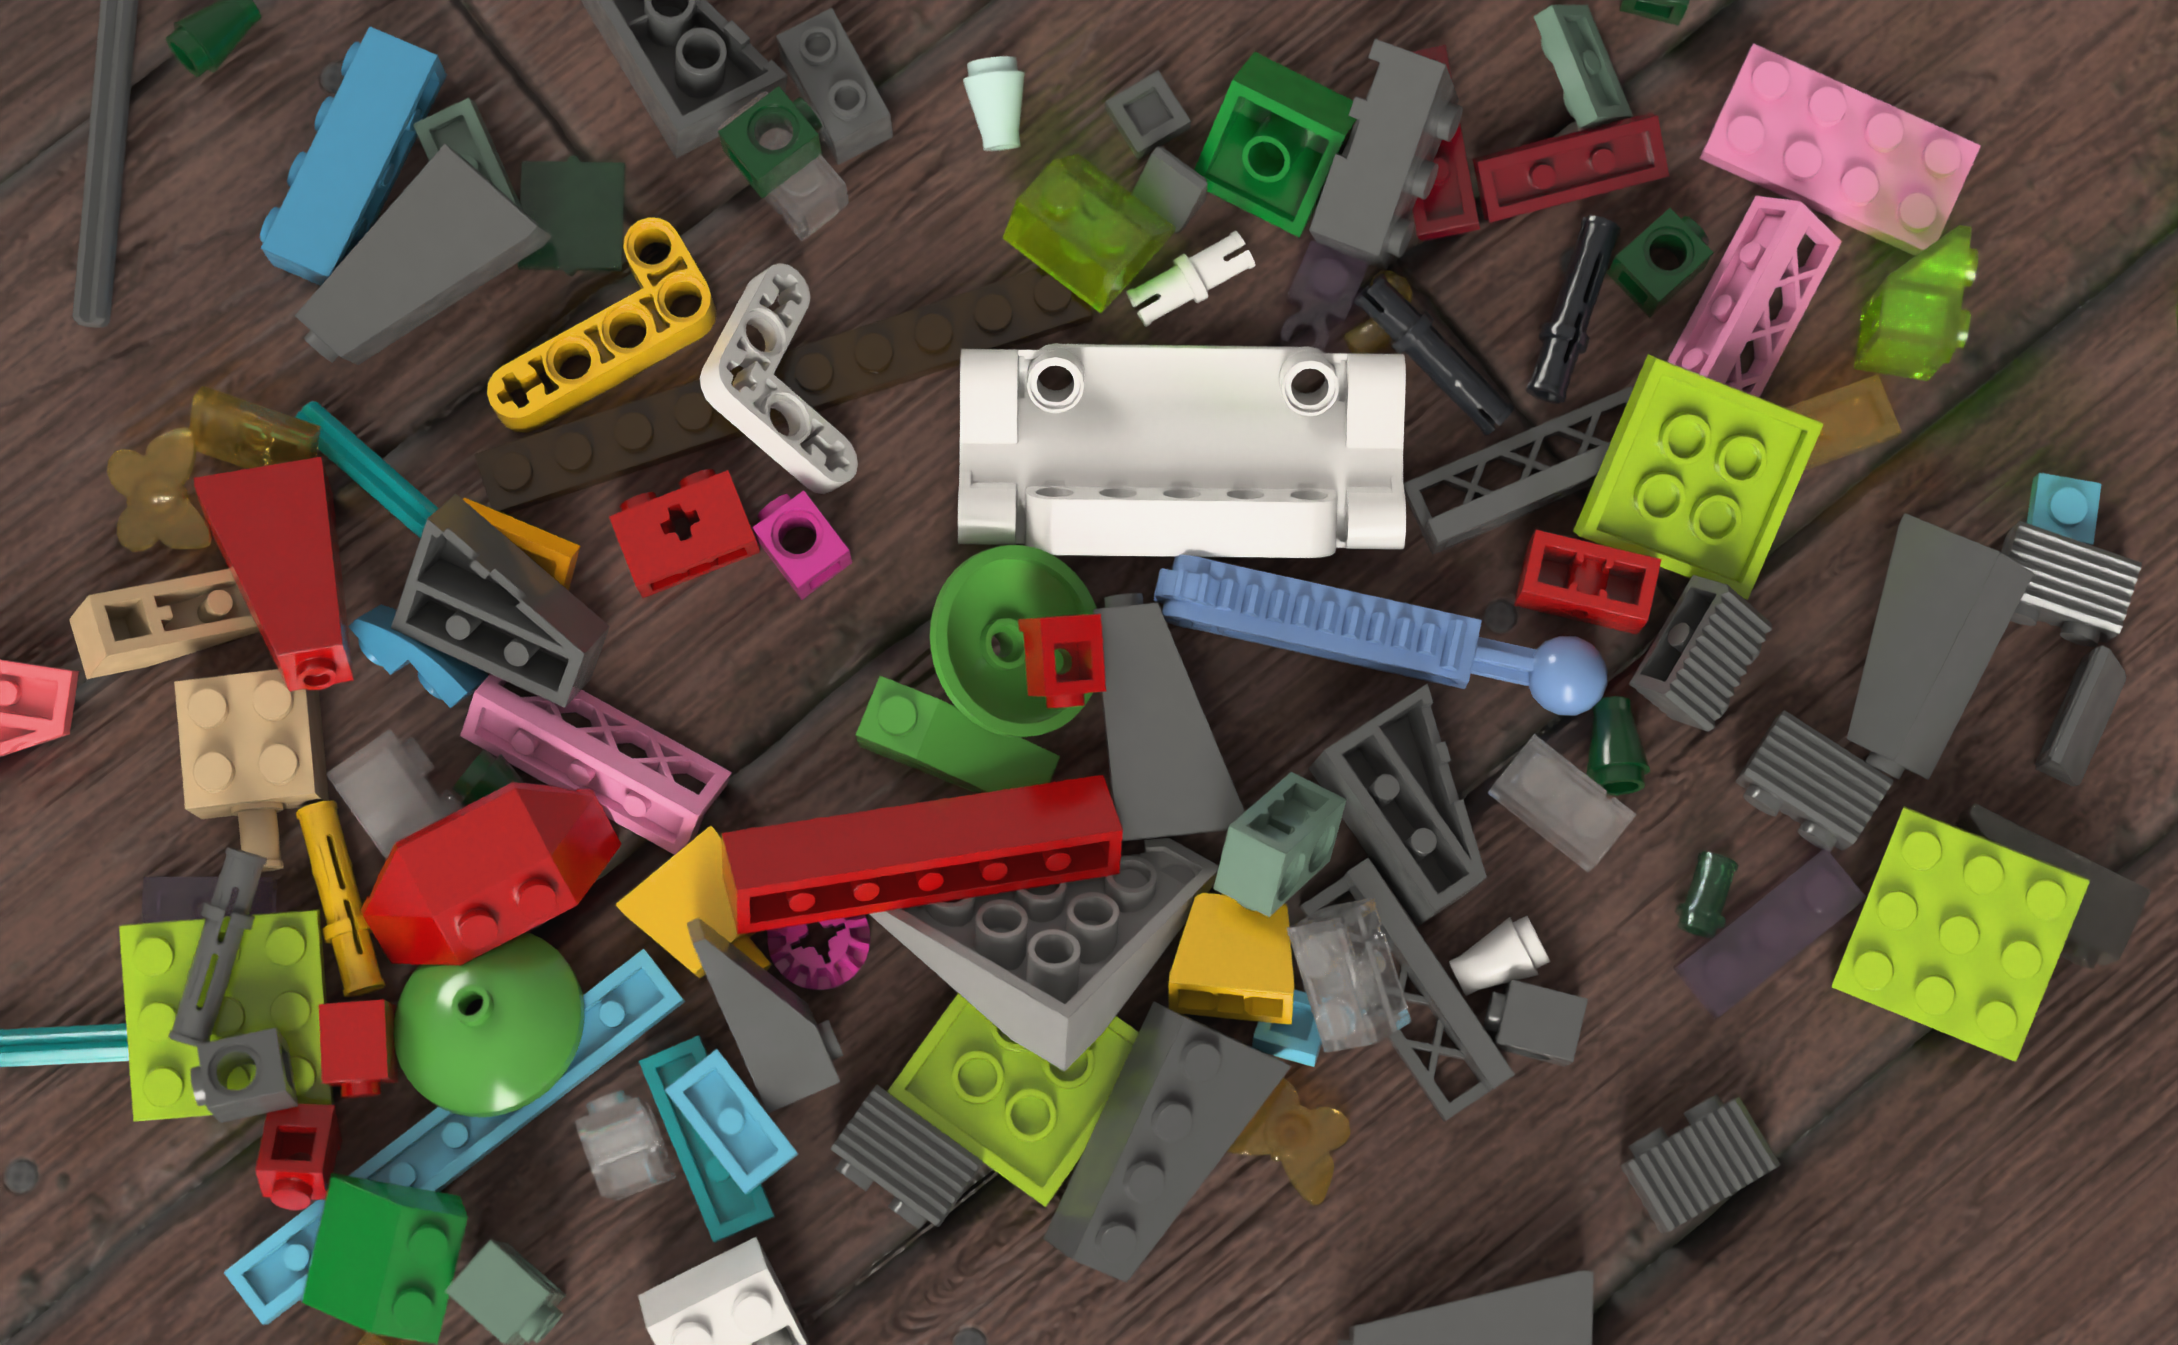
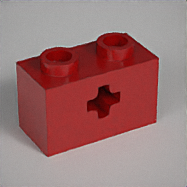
[609,469,761,598]
[1513,530,1662,635]

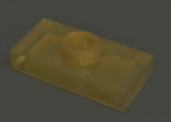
[187,386,321,469]

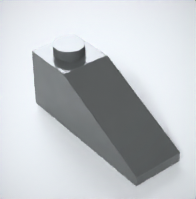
[687,918,844,1113]

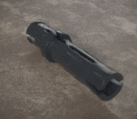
[1526,216,1621,404]
[1354,273,1514,436]

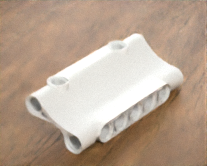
[958,343,1406,558]

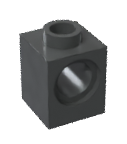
[1483,980,1588,1067]
[190,1028,298,1123]

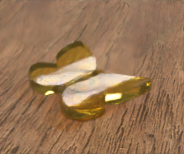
[107,427,212,552]
[1227,1078,1351,1206]

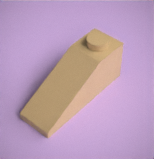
[69,569,260,679]

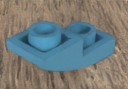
[348,604,489,708]

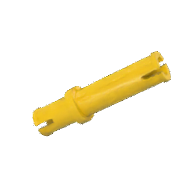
[296,801,385,997]

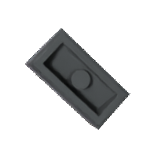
[2034,645,2126,787]

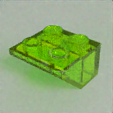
[1854,225,1978,381]

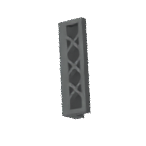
[1403,386,1633,555]
[1300,858,1515,1122]

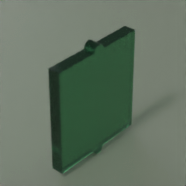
[518,156,626,277]

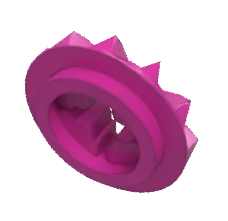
[767,915,871,990]

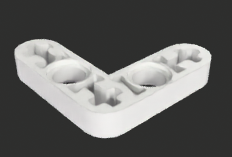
[700,263,858,494]

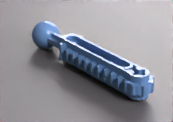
[1154,555,1607,715]

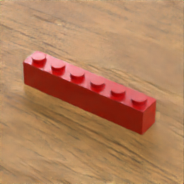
[721,775,1123,935]

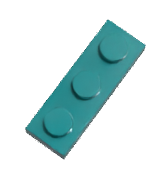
[639,1035,776,1243]

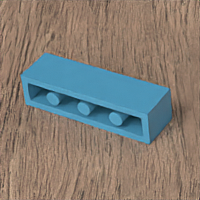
[260,26,447,286]

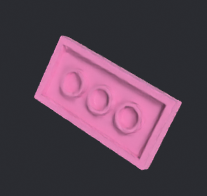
[1700,43,1981,261]

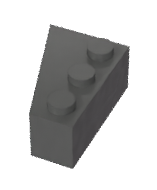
[1309,39,1463,271]
[391,493,610,708]
[1308,684,1487,927]

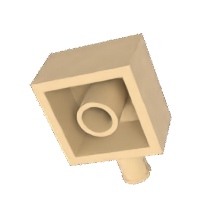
[174,669,329,872]

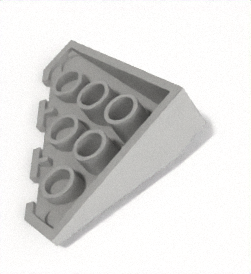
[869,838,1219,1071]

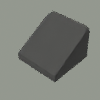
[1131,146,1208,233]

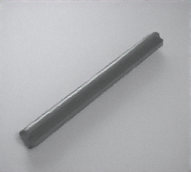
[72,0,138,328]

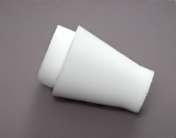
[1449,916,1550,996]

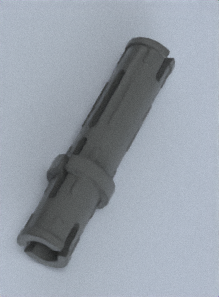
[168,847,267,1047]

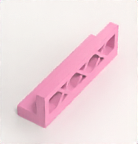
[1667,196,1842,397]
[460,674,732,855]

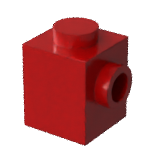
[319,999,399,1098]

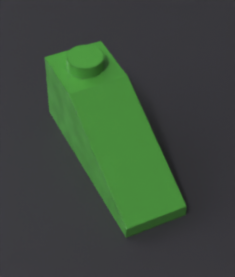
[856,676,1060,794]

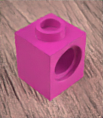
[752,490,853,600]

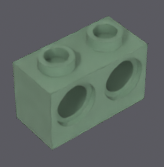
[1213,772,1347,917]
[445,1240,566,1345]

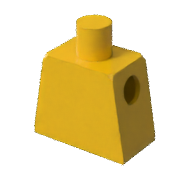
[615,825,772,979]
[1169,893,1294,1025]

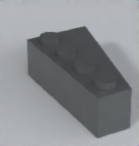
[581,0,788,159]
[1043,1001,1291,1283]

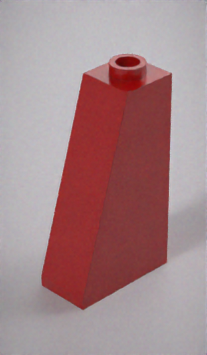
[194,457,354,691]

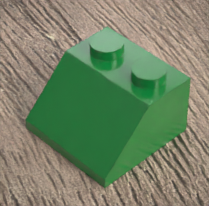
[1194,51,1357,238]
[301,1173,468,1345]

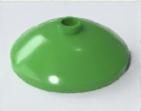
[930,545,1097,738]
[394,932,585,1117]

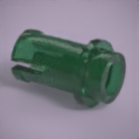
[1675,851,1739,938]

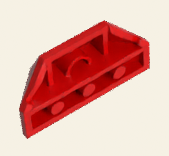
[361,782,622,966]

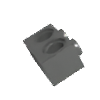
[776,8,893,165]

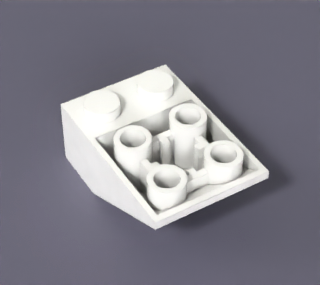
[638,1237,810,1345]

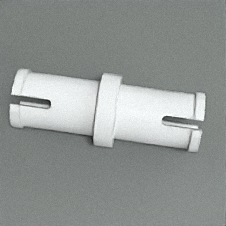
[1126,230,1255,327]

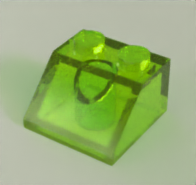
[1002,154,1176,313]

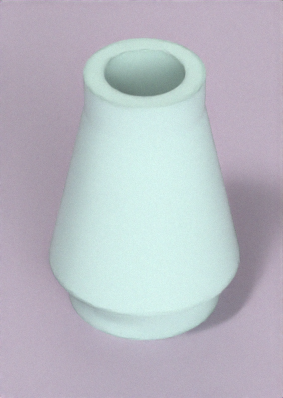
[963,56,1024,151]

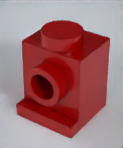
[1018,614,1106,708]
[256,1103,342,1210]

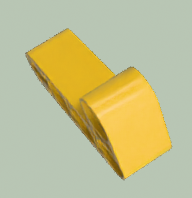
[487,217,716,433]

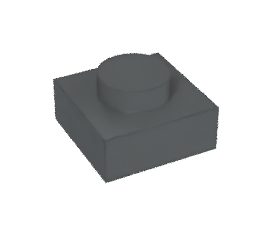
[1105,70,1191,160]

